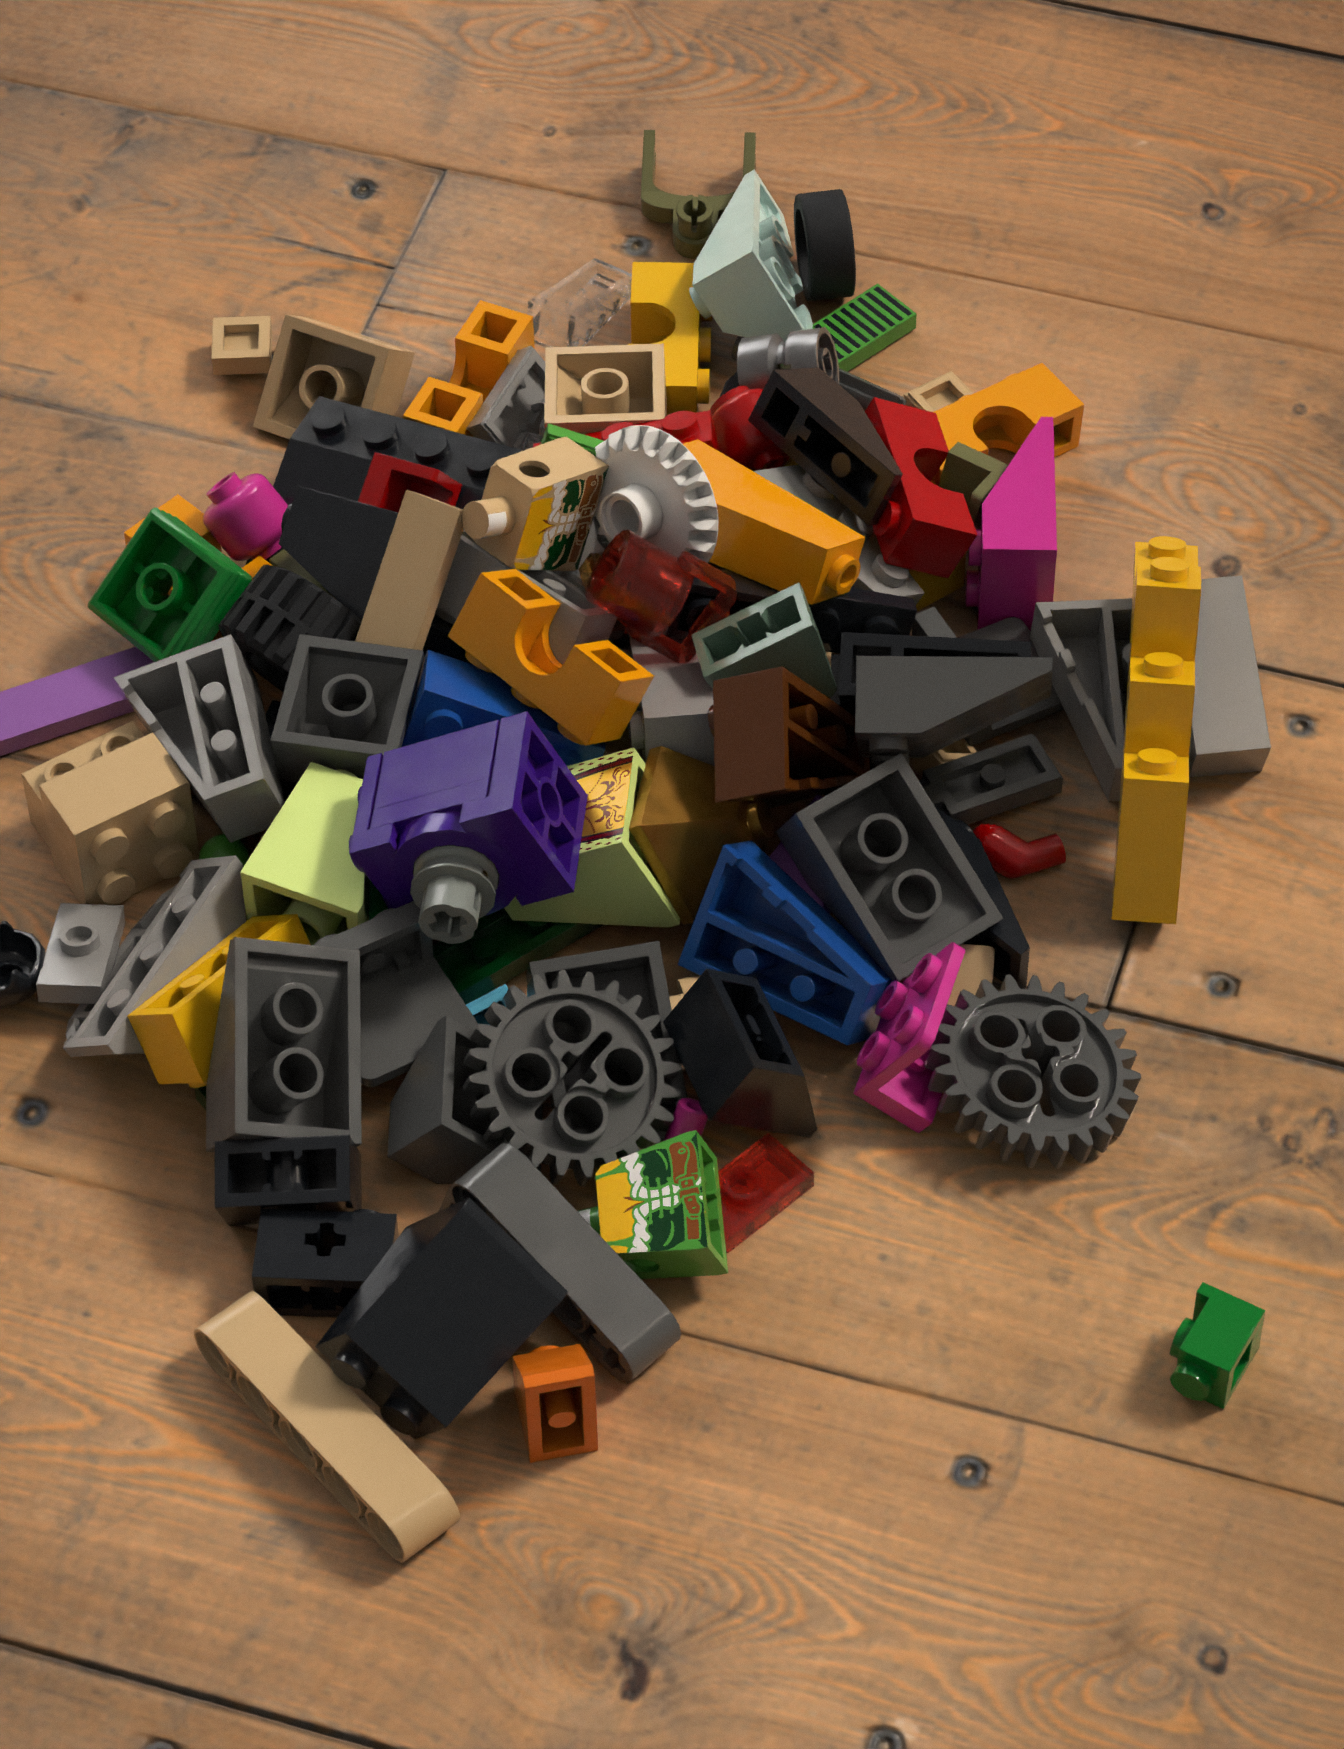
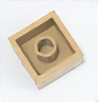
[39,732,199,905]

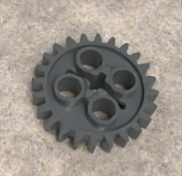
[463,970,681,1186]
[925,975,1141,1169]

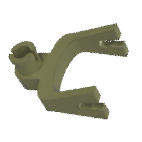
[641,130,756,259]

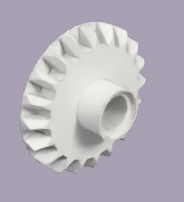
[594,425,719,586]

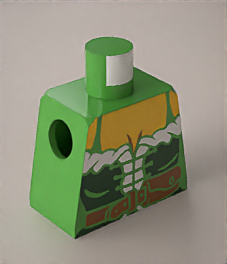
[577,1130,728,1279]

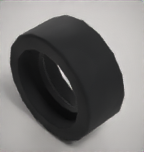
[794,189,856,301]

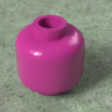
[203,472,288,561]

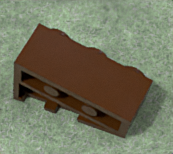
[708,666,870,803]

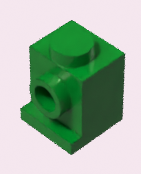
[1170,1282,1265,1409]

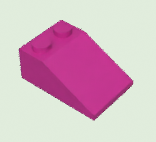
[965,417,1057,631]

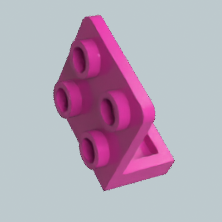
[853,942,965,1133]

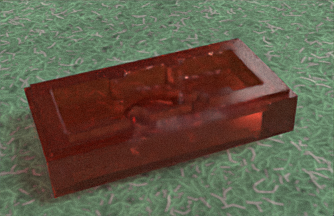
[718,1133,814,1254]

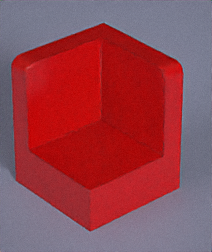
[358,452,462,512]

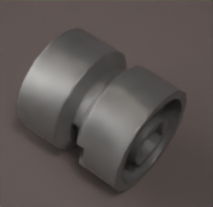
[737,327,839,389]

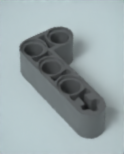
[439,1143,681,1383]

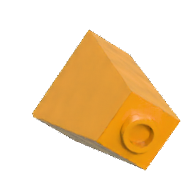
[683,439,865,605]

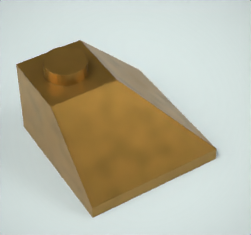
[629,746,774,925]

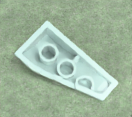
[689,169,813,341]

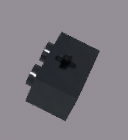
[215,1135,362,1226]
[252,1208,399,1318]

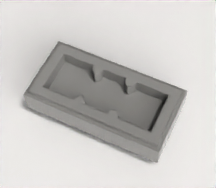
[467,346,545,450]
[36,903,125,1004]

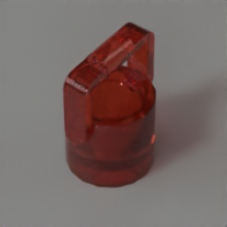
[585,529,737,663]

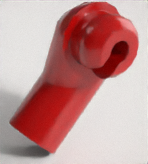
[973,823,1066,879]

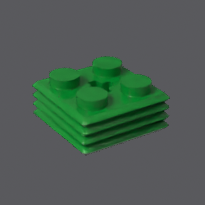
[88,507,252,662]

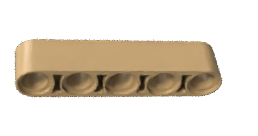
[194,1291,460,1563]

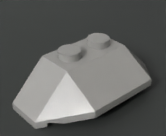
[63,855,246,1057]

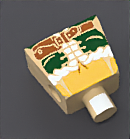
[462,437,609,571]

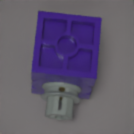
[349,711,588,944]

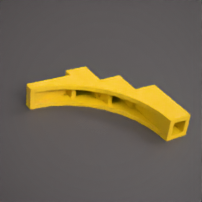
[1112,536,1201,924]

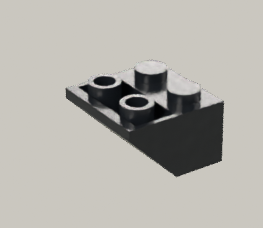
[663,968,817,1138]

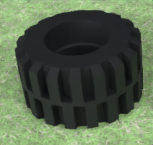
[218,565,362,692]

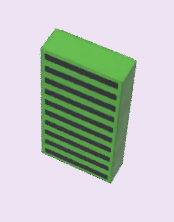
[813,284,917,372]

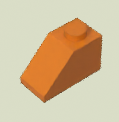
[512,1344,598,1463]

